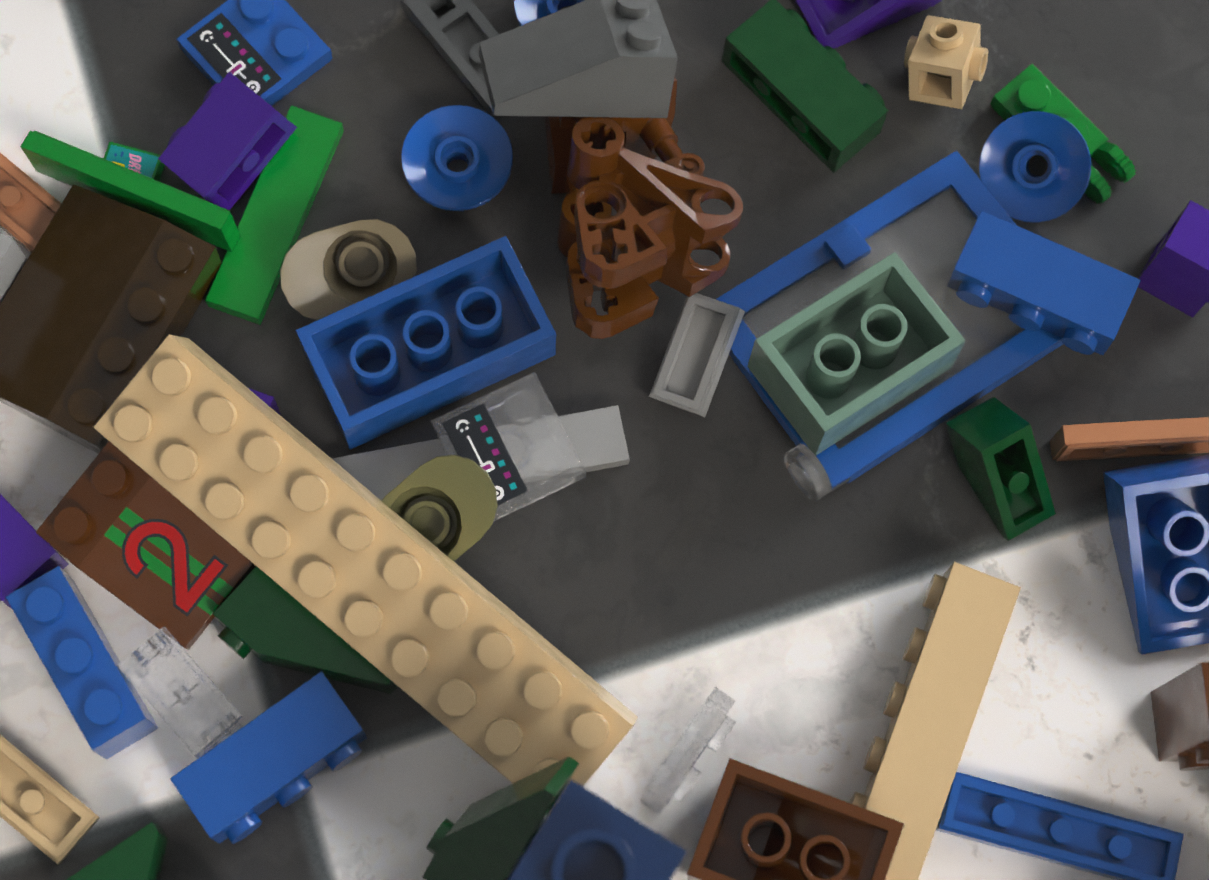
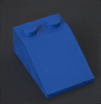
[1103,454,1209,655]

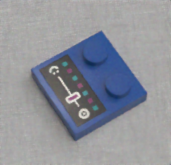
[177,0,333,106]

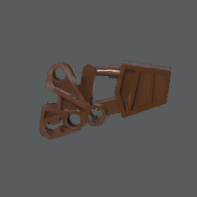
[545,77,743,339]

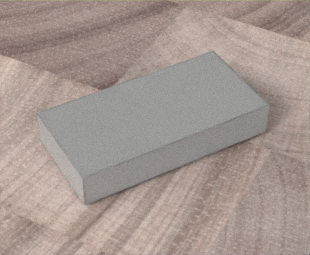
[649,293,745,418]

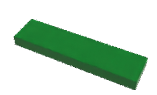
[206,105,344,325]
[21,130,241,252]

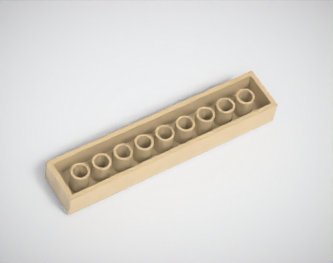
[93,335,638,796]

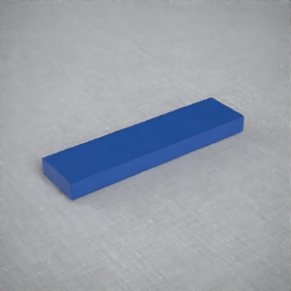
[936,772,1184,880]

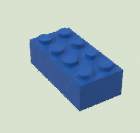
[296,236,556,450]

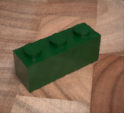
[721,0,889,173]

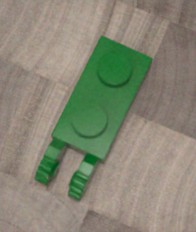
[990,64,1136,204]

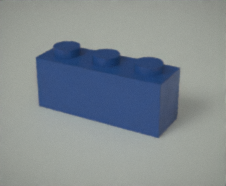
[947,210,1141,356]
[6,566,159,760]
[170,671,367,844]

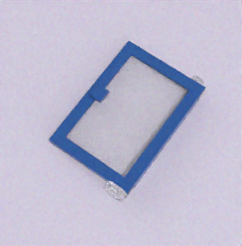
[716,150,1063,501]

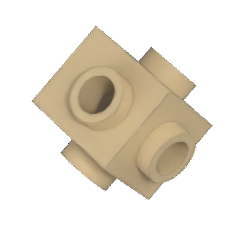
[904,15,988,109]

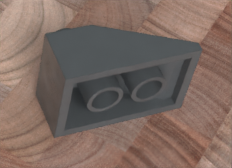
[478,0,678,118]

